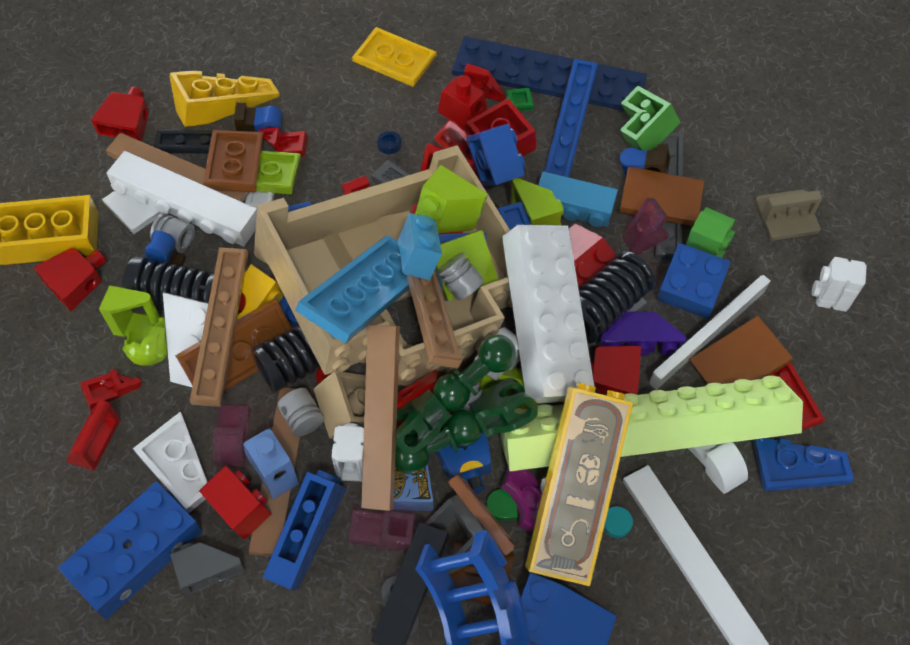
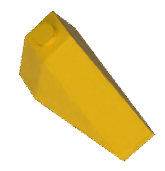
[170,71,280,127]

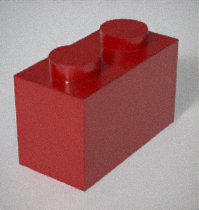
[199,466,272,540]

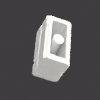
[812,257,866,312]
[332,423,364,482]

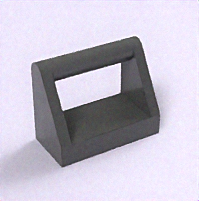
[424,495,484,574]

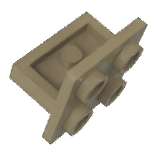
[755,190,822,241]

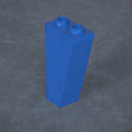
[263,470,347,590]

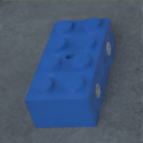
[58,481,202,620]

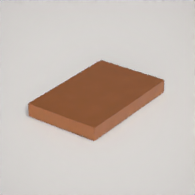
[203,130,264,192]
[619,166,704,226]
[689,316,793,385]

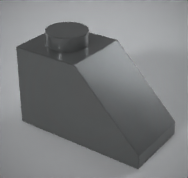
[170,542,246,596]

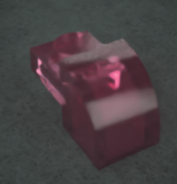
[213,405,250,467]
[348,510,415,551]

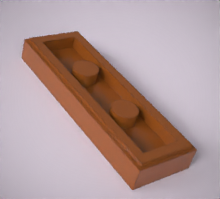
[448,473,515,555]

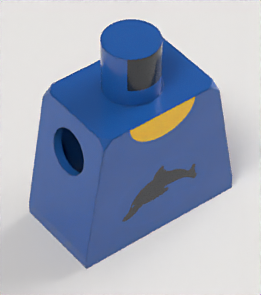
[435,432,491,494]

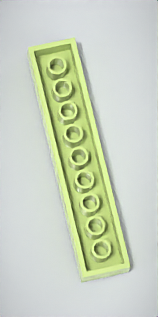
[500,376,803,471]

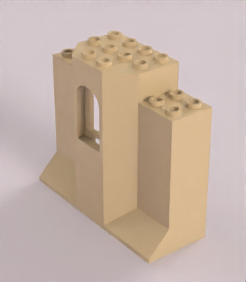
[254,146,513,386]

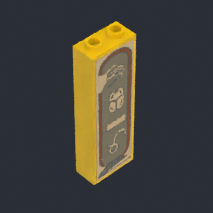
[525,383,633,586]

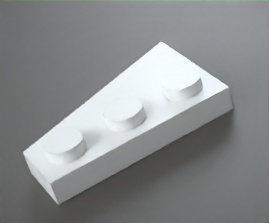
[163,293,208,387]
[133,412,208,513]

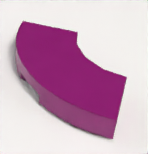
[501,466,542,533]

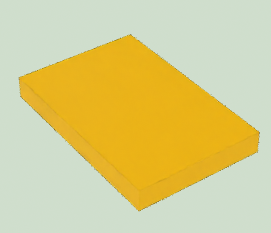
[352,27,437,87]

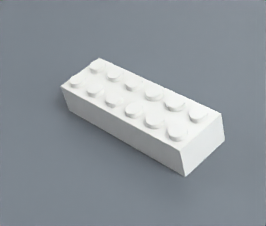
[502,225,594,403]

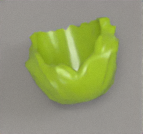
[122,317,168,366]

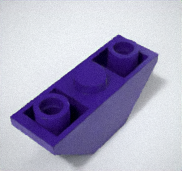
[599,312,686,356]

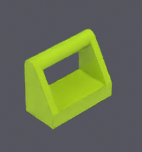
[99,285,160,337]

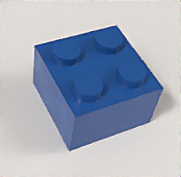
[466,124,525,186]
[657,243,731,319]

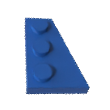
[751,438,854,492]

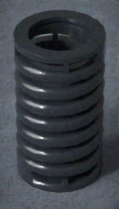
[579,251,655,344]
[121,256,214,311]
[251,325,321,393]

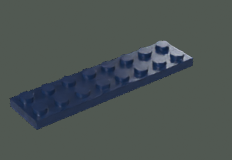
[452,36,647,111]

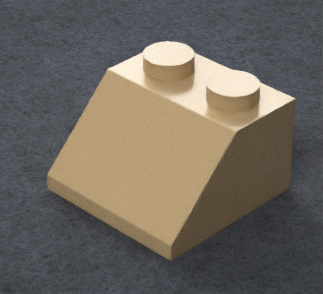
[314,372,366,439]

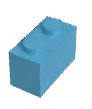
[398,213,442,280]

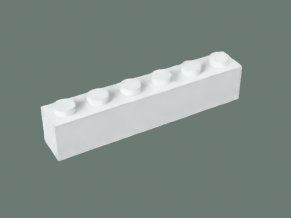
[107,151,257,247]

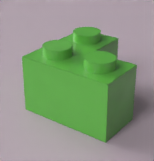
[620,86,681,150]
[686,207,736,258]

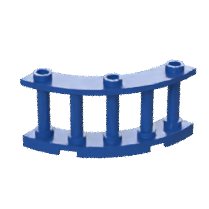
[415,530,530,645]

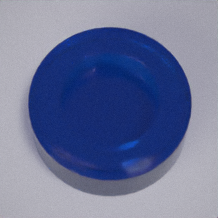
[377,131,402,154]

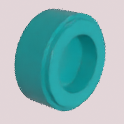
[603,506,633,538]

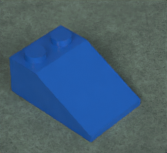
[521,573,616,645]

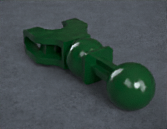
[395,334,516,454]
[395,378,538,474]

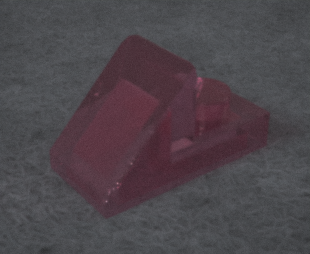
[622,198,669,255]

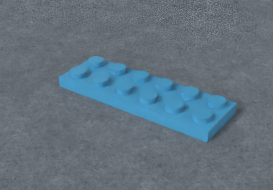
[295,235,410,344]

